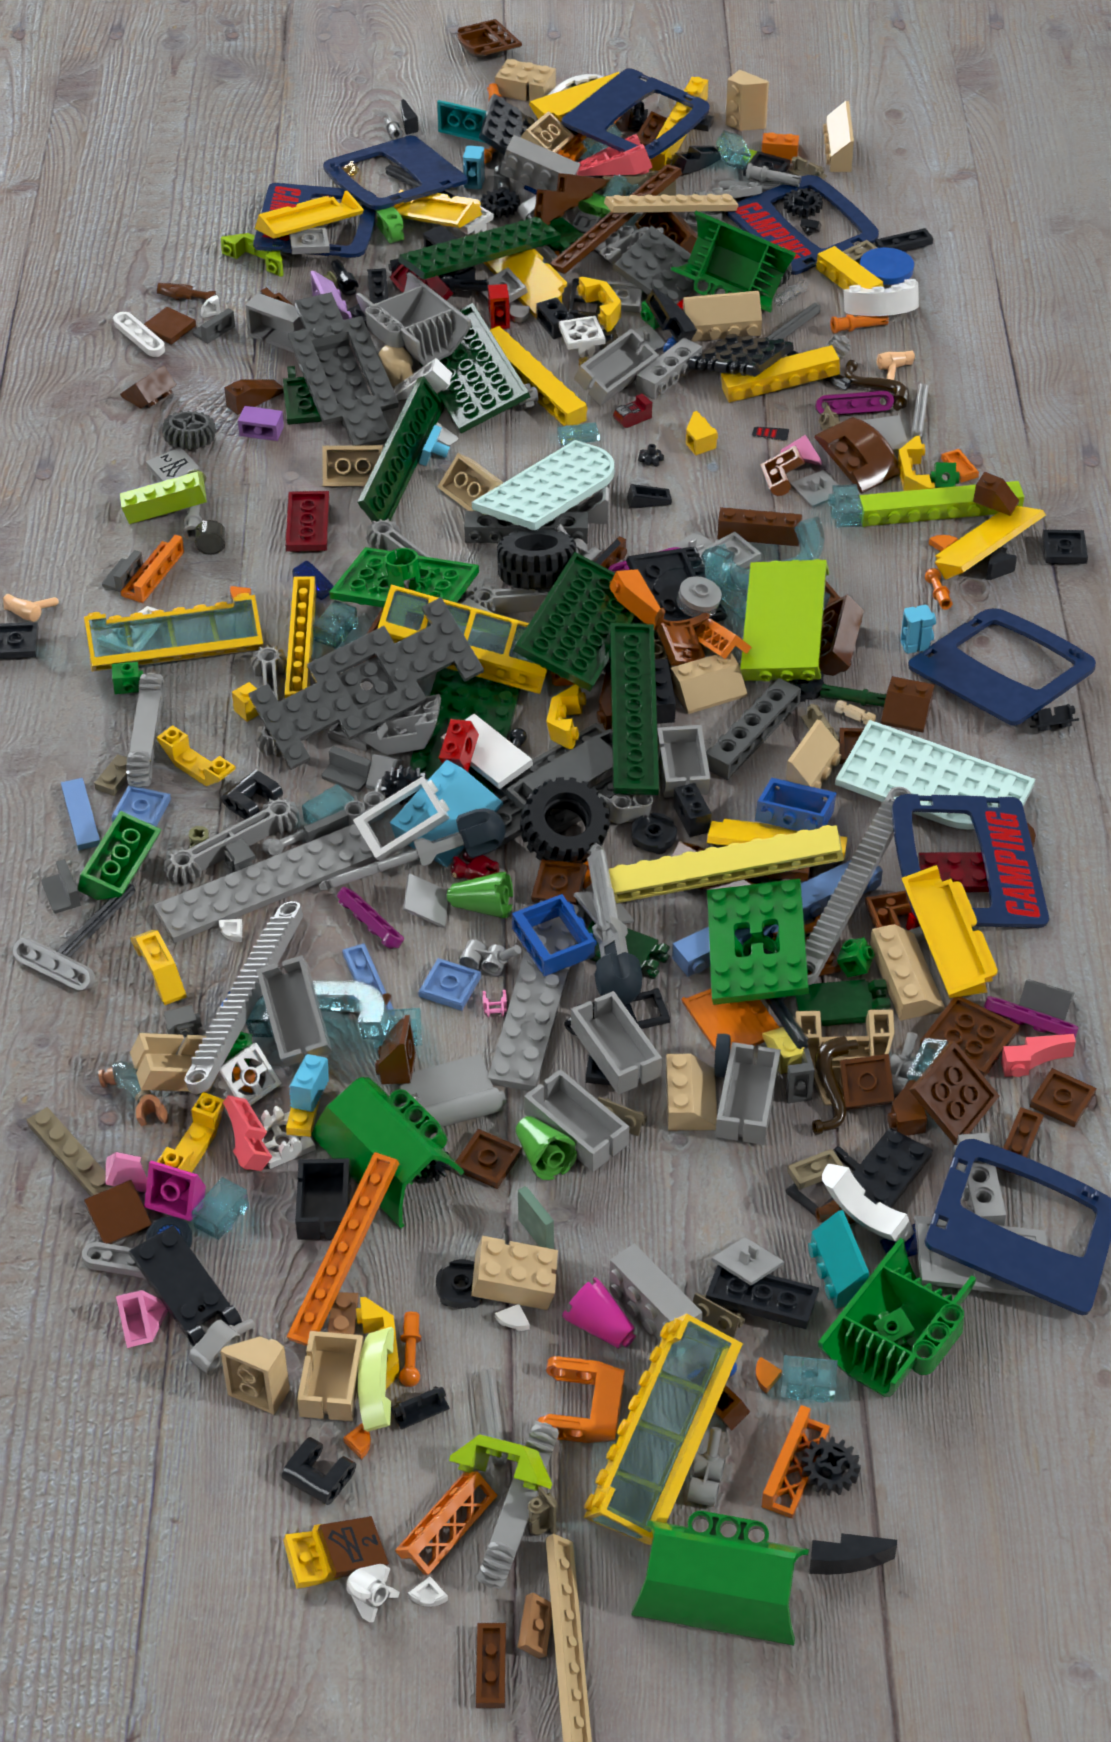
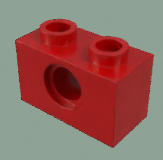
[488,284,510,329]
[439,719,479,772]

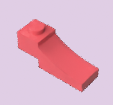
[1001,1034,1076,1077]
[223,1095,272,1171]

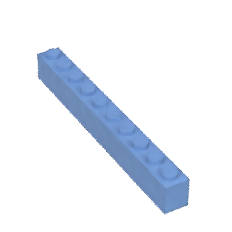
[672,860,883,977]

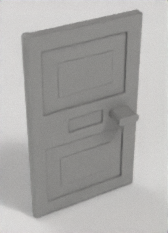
[914,1215,1047,1297]

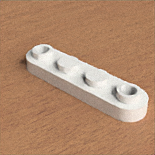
[113,312,165,357]

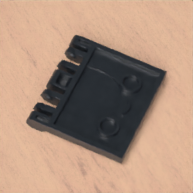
[478,94,535,156]
[688,334,794,377]
[626,547,728,622]

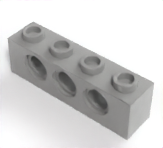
[636,338,702,399]
[953,1133,1006,1226]

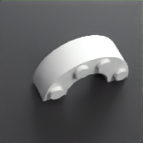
[844,279,919,316]

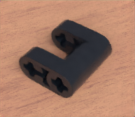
[221,770,283,820]
[282,1437,356,1505]

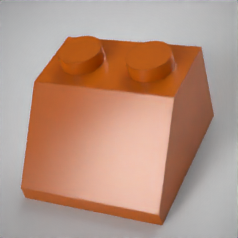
[762,132,799,163]

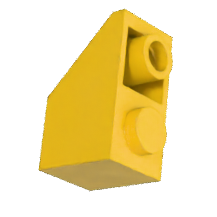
[686,411,718,455]

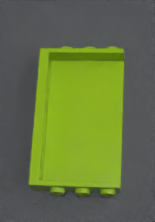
[740,559,829,682]

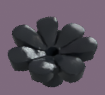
[638,444,664,467]

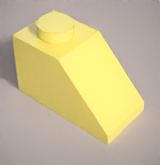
[762,1027,804,1074]

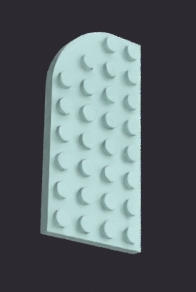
[472,440,615,530]
[835,720,1035,829]

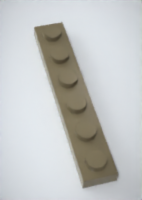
[26,1107,115,1196]

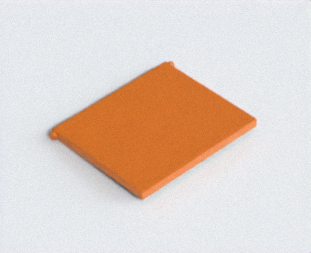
[681,989,780,1050]

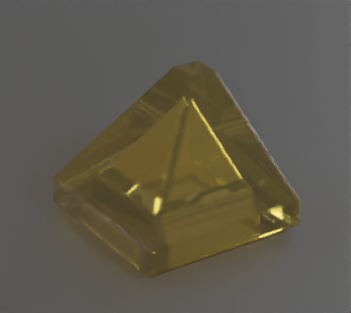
[342,161,359,177]

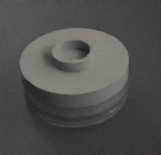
[676,577,722,617]

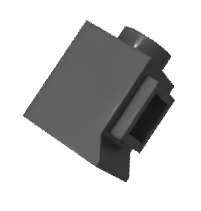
[224,838,256,872]
[164,1005,202,1037]

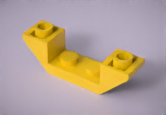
[577,277,621,332]
[898,436,935,491]
[546,684,586,749]
[157,725,236,786]
[130,930,187,1006]
[157,1092,224,1173]
[356,1297,400,1389]

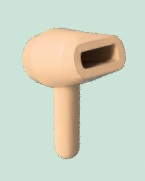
[877,350,915,380]
[3,594,59,622]

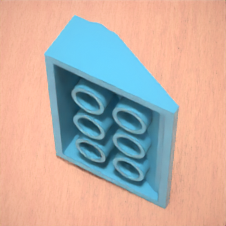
[390,760,503,868]

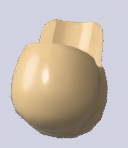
[378,345,414,387]

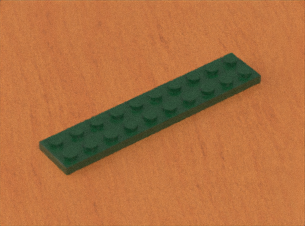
[399,217,561,280]
[357,376,445,522]
[610,623,659,795]

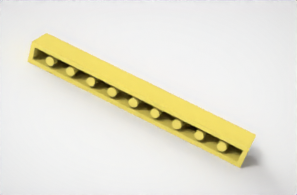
[609,825,844,903]

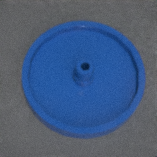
[860,247,914,285]

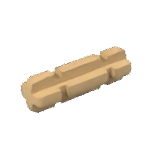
[834,700,876,725]

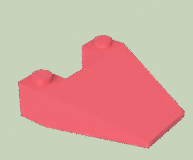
[577,134,653,176]

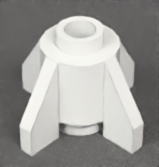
[347,1564,400,1622]

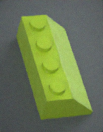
[120,471,207,524]

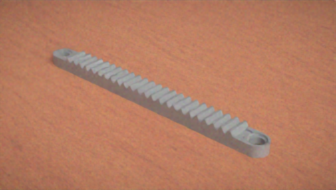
[806,787,911,985]
[184,901,303,1094]

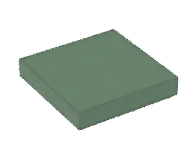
[518,1186,554,1249]

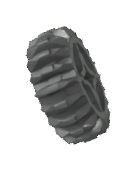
[162,410,216,450]

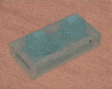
[557,422,600,446]

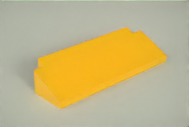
[529,72,619,122]
[393,190,482,228]
[255,191,364,238]
[484,248,567,318]
[935,506,1046,580]
[707,819,847,860]
[902,865,998,998]

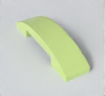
[358,1327,394,1432]

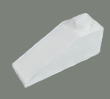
[394,358,452,400]

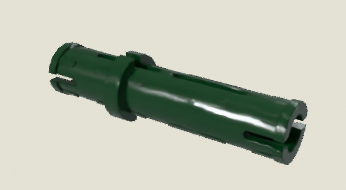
[821,684,886,707]

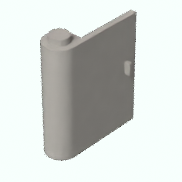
[399,1054,506,1127]

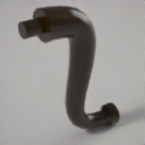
[844,360,910,411]
[812,1036,858,1135]

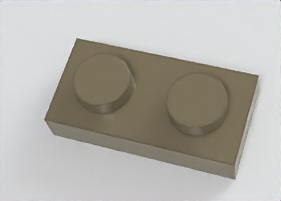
[842,240,877,264]
[94,754,127,796]
[787,1149,844,1190]

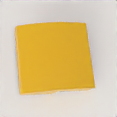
[283,1524,342,1589]

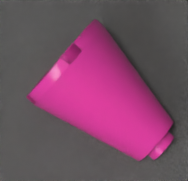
[562,1277,636,1349]

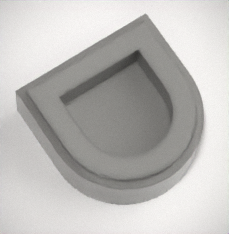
[510,305,530,323]

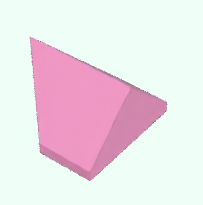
[781,435,822,466]
[106,1152,147,1193]
[116,1290,168,1348]

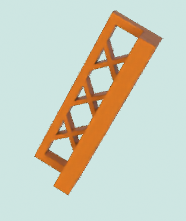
[121,535,184,603]
[695,618,752,659]
[761,1405,830,1519]
[395,1471,498,1575]

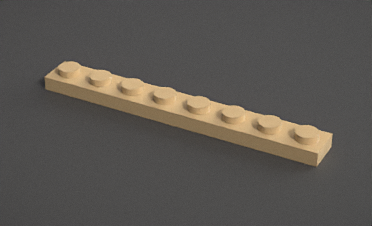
[604,194,739,213]
[546,1534,592,1742]

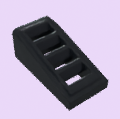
[401,99,419,135]
[627,484,672,508]

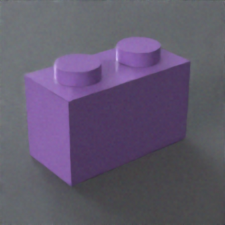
[238,406,284,441]

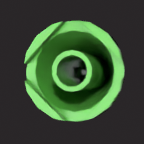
[447,872,513,918]
[515,1116,577,1180]

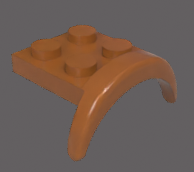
[655,608,709,666]

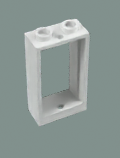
[353,776,450,861]

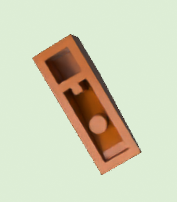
[609,569,664,630]

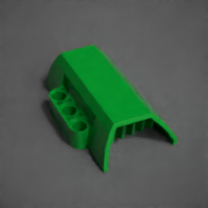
[671,211,796,313]
[311,1077,464,1229]
[818,1238,976,1397]
[631,1511,809,1646]

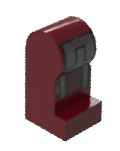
[613,393,653,428]

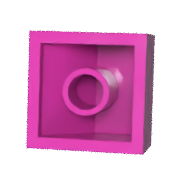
[144,1161,206,1221]

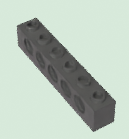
[464,511,588,544]
[706,678,801,780]

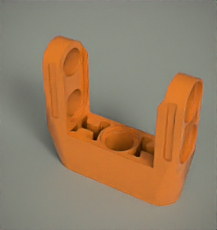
[537,1356,625,1443]

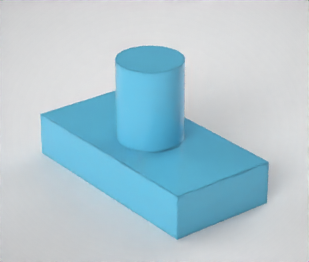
[419,425,450,466]

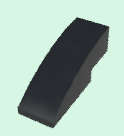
[671,146,725,174]
[646,288,697,343]
[809,1533,897,1575]

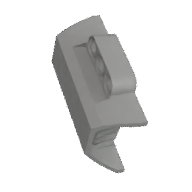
[356,272,472,366]

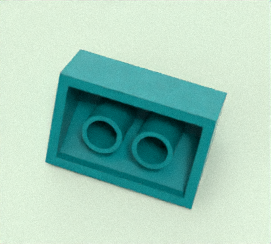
[437,100,486,143]
[808,1210,869,1309]

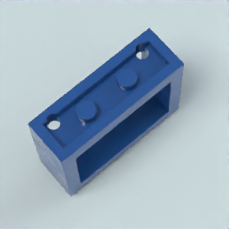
[755,778,836,831]
[512,894,597,976]

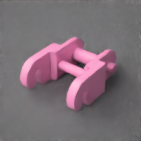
[482,990,507,1017]

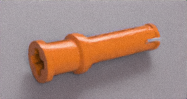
[830,314,889,334]

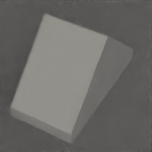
[577,486,609,524]
[366,754,403,790]

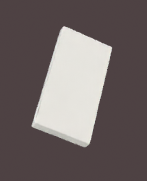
[441,714,533,789]

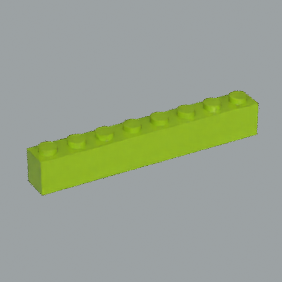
[858,481,1024,527]

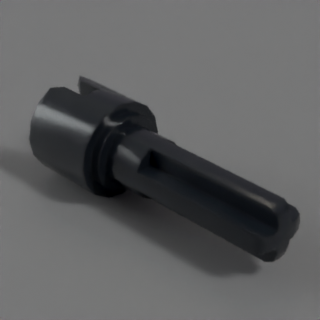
[331,259,359,296]
[439,275,489,293]

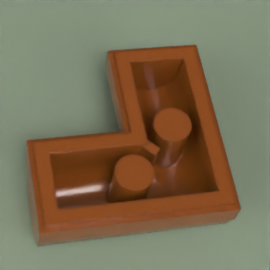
[760,445,805,496]
[865,890,912,928]

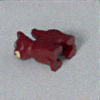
[451,852,499,880]

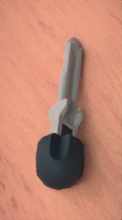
[319,808,506,890]
[587,843,642,1005]

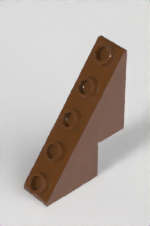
[534,173,610,225]

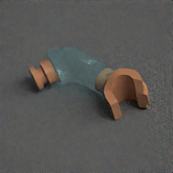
[99,1061,169,1126]

